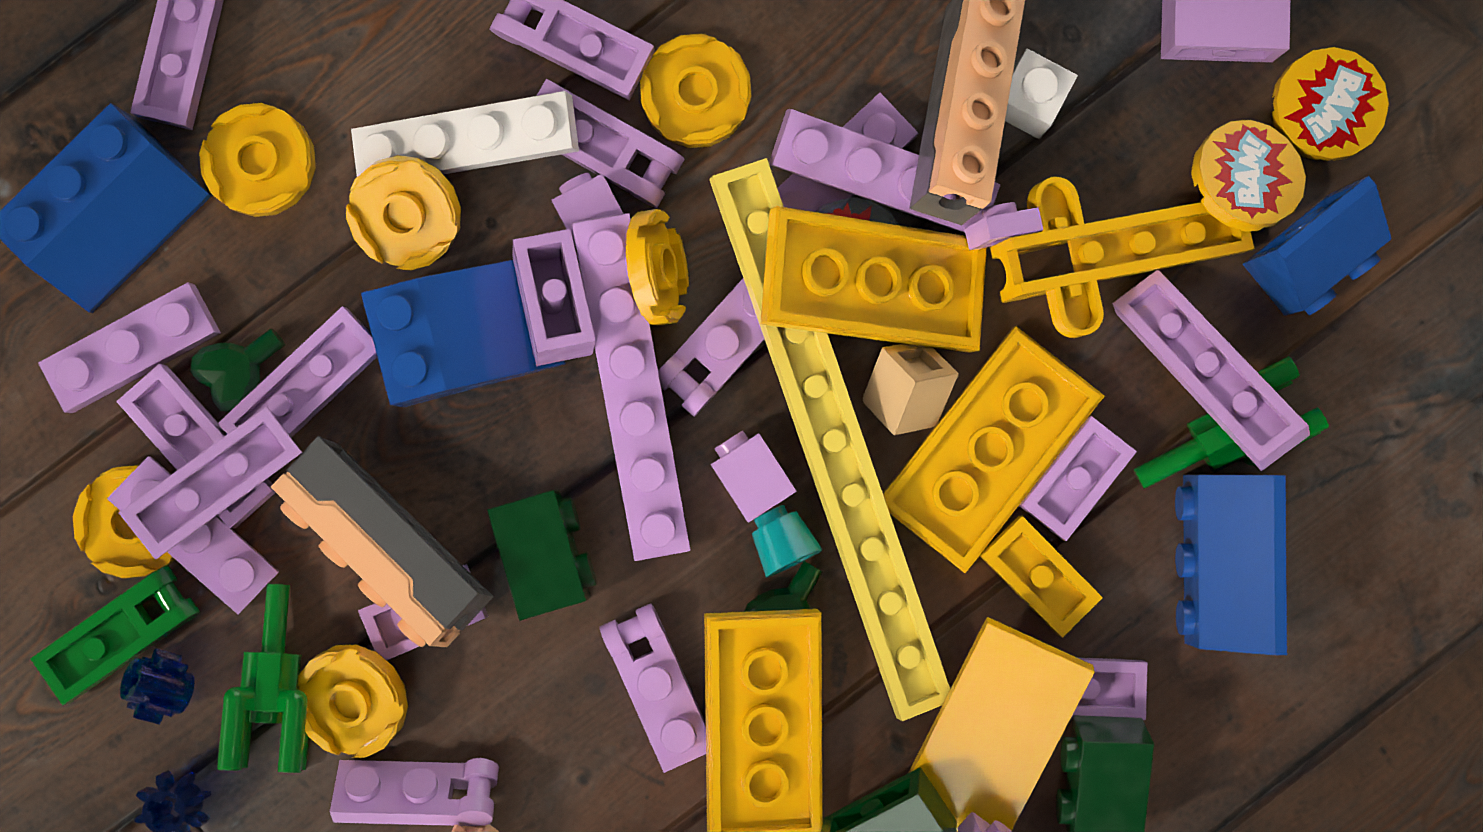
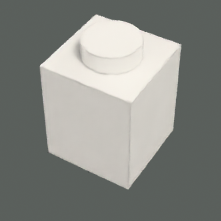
[1005,49,1078,139]

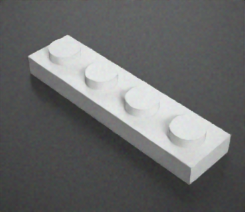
[351,91,579,177]

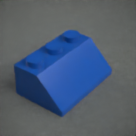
[0,103,212,313]
[1175,475,1287,655]

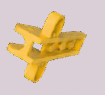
[990,177,1255,338]

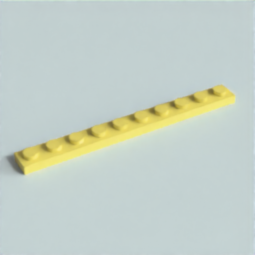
[709,158,950,721]

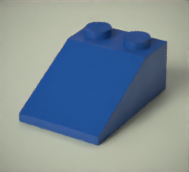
[361,260,566,408]

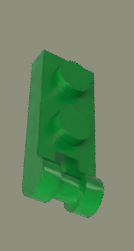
[30,565,201,706]

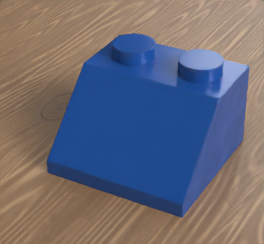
[1243,176,1392,316]

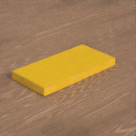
[760,206,987,353]
[883,326,1105,573]
[704,609,823,832]
[908,617,1095,832]

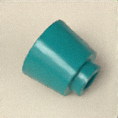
[752,505,823,578]

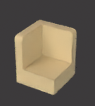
[863,344,959,435]

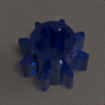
[120,648,195,725]
[134,770,212,832]

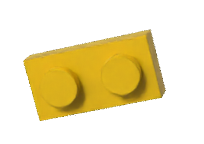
[980,516,1103,638]

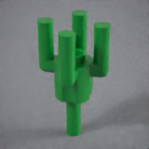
[1133,356,1329,489]
[217,584,309,773]

